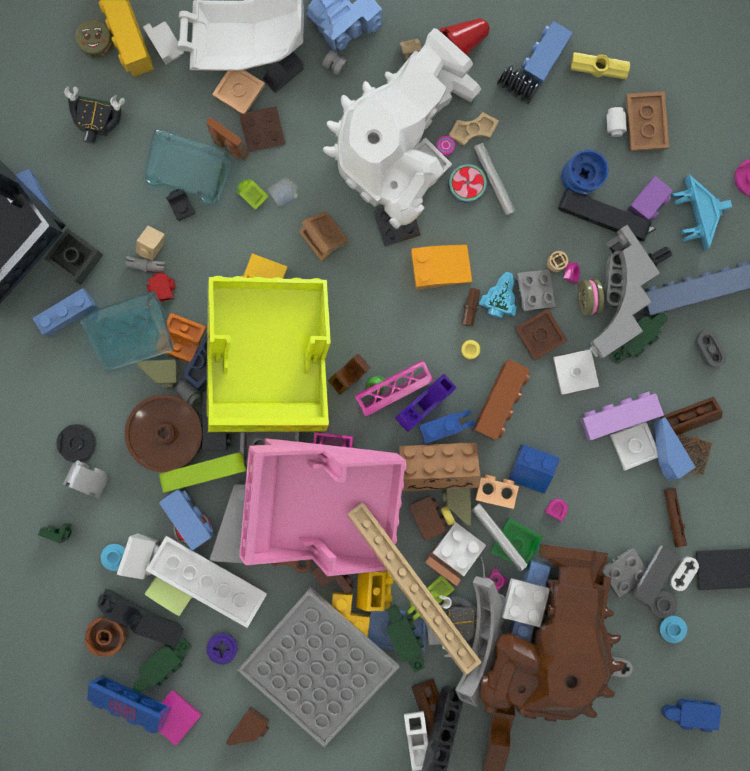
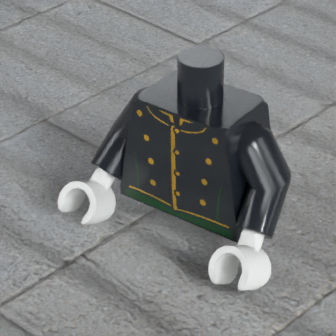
[64,86,125,144]

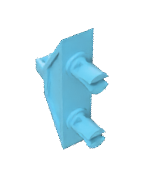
[671,174,732,251]

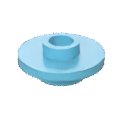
[101,544,125,571]
[660,615,687,643]

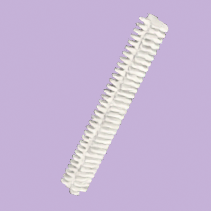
[474,143,515,215]
[472,504,527,571]

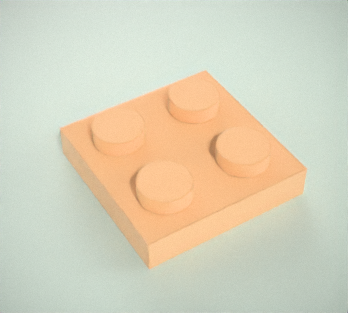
[212,70,265,114]

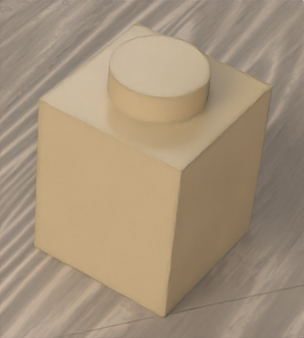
[135,226,165,261]

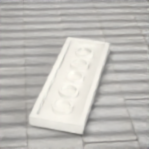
[146,536,267,628]

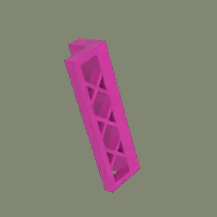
[355,360,434,417]

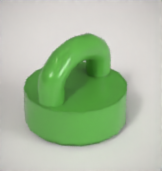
[365,376,385,395]

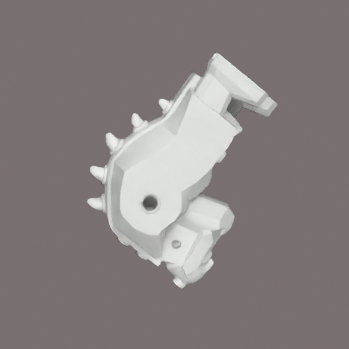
[323,28,481,229]

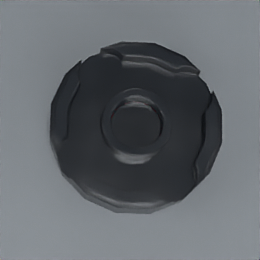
[57,424,96,462]

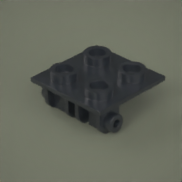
[374,208,421,247]

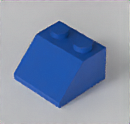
[508,445,560,494]

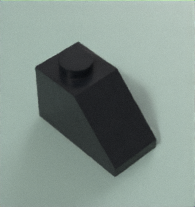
[263,52,304,93]

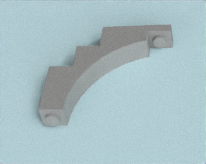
[590,225,660,359]

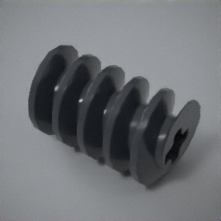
[497,65,539,104]

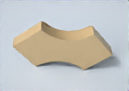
[448,112,499,146]

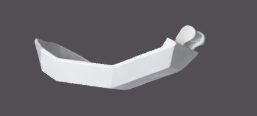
[177,0,304,71]

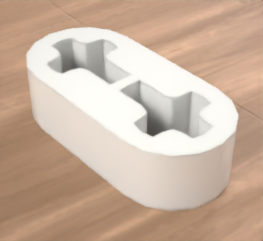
[669,556,699,591]

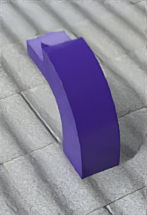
[395,374,457,432]

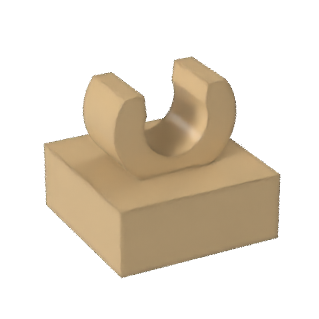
[399,38,422,60]

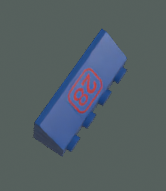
[87,675,171,733]

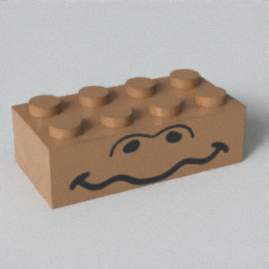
[399,442,480,491]

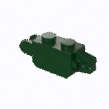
[609,313,668,364]
[387,605,425,673]
[133,638,192,693]

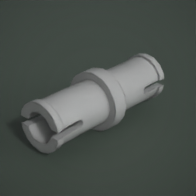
[125,256,166,273]

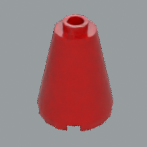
[439,18,490,55]

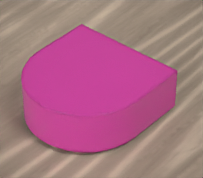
[564,262,580,284]
[544,499,568,522]

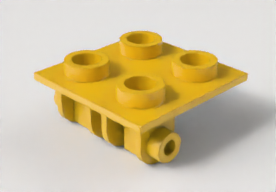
[241,253,288,279]

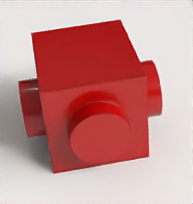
[146,273,176,303]

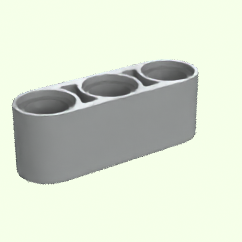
[604,251,623,308]

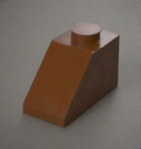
[226,706,269,745]

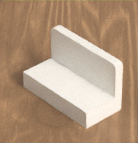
[143,21,184,65]

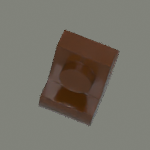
[328,354,370,395]
[311,566,353,594]

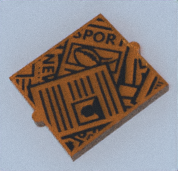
[679,434,712,475]

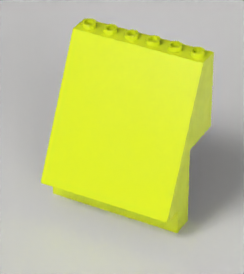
[207,276,331,432]

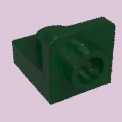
[38,523,72,543]

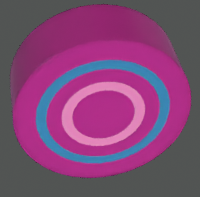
[436,136,455,156]

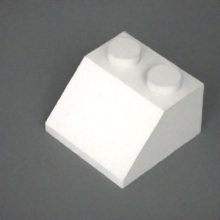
[117,533,160,579]

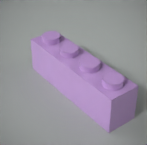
[580,391,664,440]

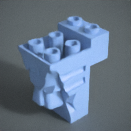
[306,0,382,52]

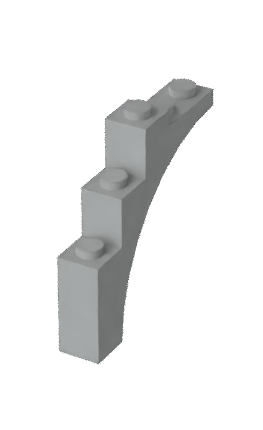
[455,576,506,707]

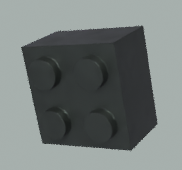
[44,228,103,285]

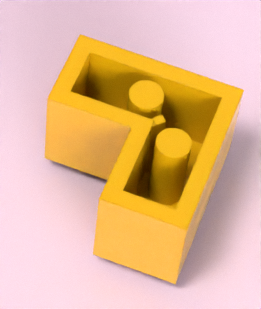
[332,591,370,637]

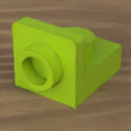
[236,179,268,210]

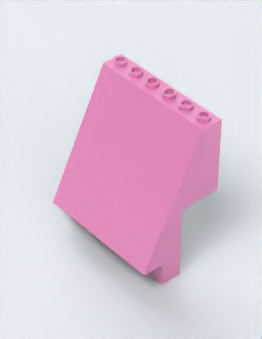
[239,438,406,576]

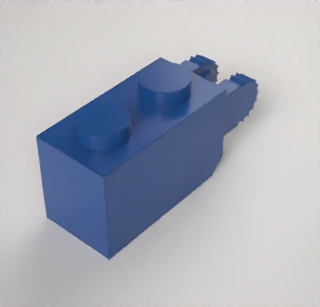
[419,410,475,444]
[661,698,721,732]

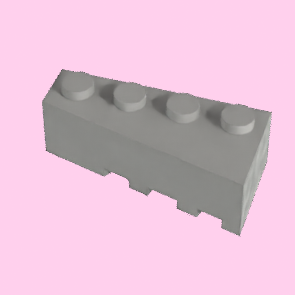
[209,483,246,563]

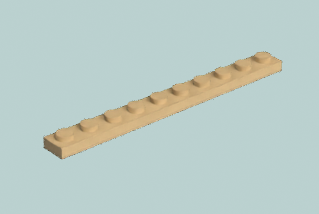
[346,502,481,675]

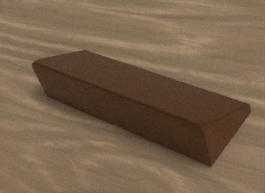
[660,397,723,436]
[412,679,447,739]

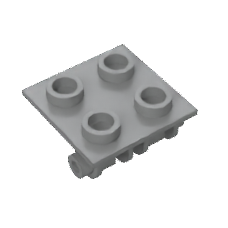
[516,269,556,312]
[602,548,646,598]

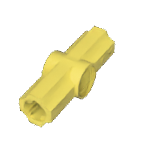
[570,52,630,80]

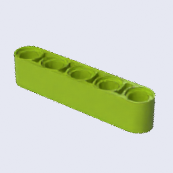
[159,452,247,493]

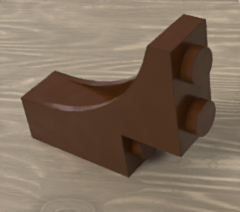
[482,706,515,771]

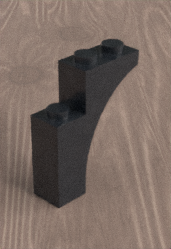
[97,589,184,647]

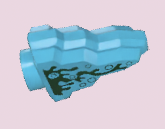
[479,272,517,319]

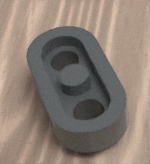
[696,331,726,367]

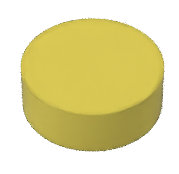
[461,340,480,360]
[441,505,456,525]

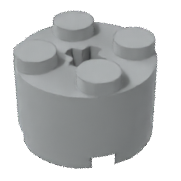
[63,460,109,499]

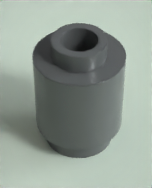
[175,380,203,408]

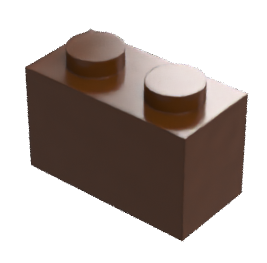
[409,495,448,541]

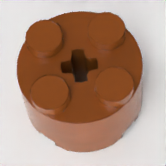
[85,615,129,657]

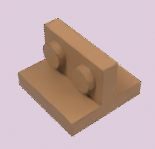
[299,211,349,261]

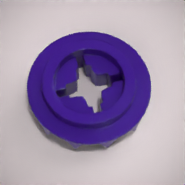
[206,633,238,665]

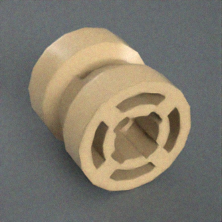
[547,251,568,273]

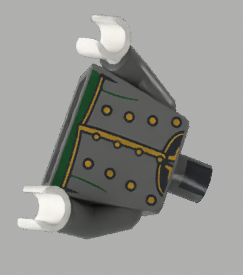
[439,595,477,657]

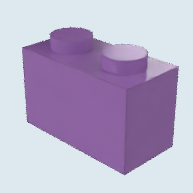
[627,176,673,221]

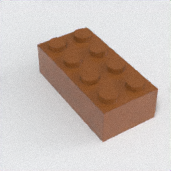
[472,359,530,440]

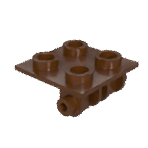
[239,106,285,152]

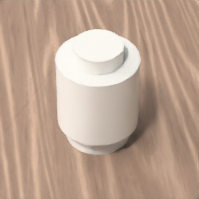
[606,107,627,137]

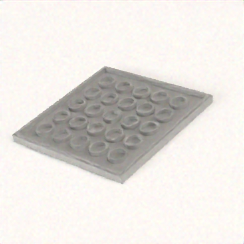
[237,587,400,748]

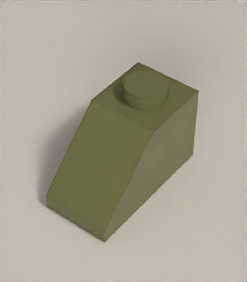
[137,360,180,388]
[442,488,471,525]

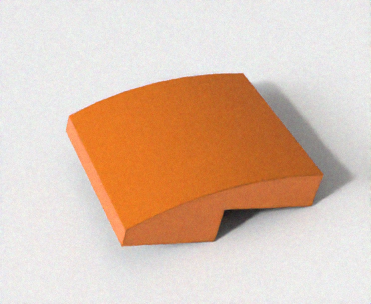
[155,313,206,364]

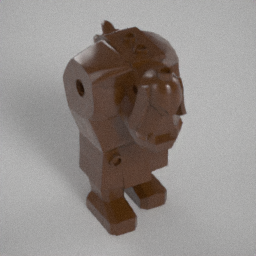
[480,544,625,722]

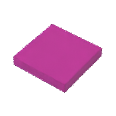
[159,690,202,746]

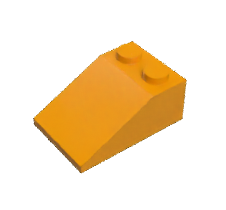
[411,244,472,290]

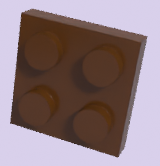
[514,309,567,361]

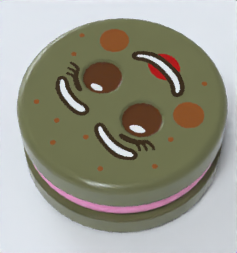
[75,19,113,58]
[577,279,604,315]

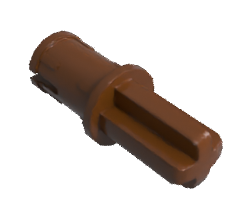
[461,288,480,327]

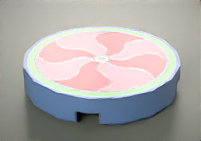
[449,164,487,203]

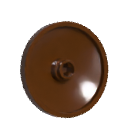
[125,395,203,472]

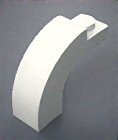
[404,711,428,771]

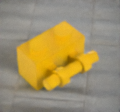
[356,570,394,611]

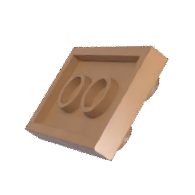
[625,91,669,152]

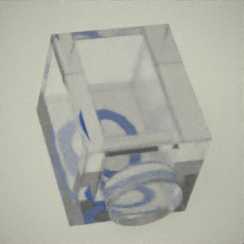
[268,177,299,209]

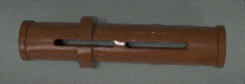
[664,488,687,547]

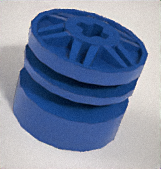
[561,150,609,196]

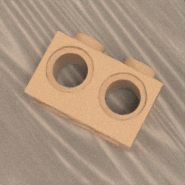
[474,474,519,509]

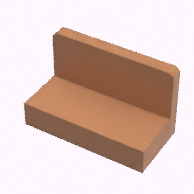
[425,543,462,586]

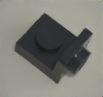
[166,189,196,221]

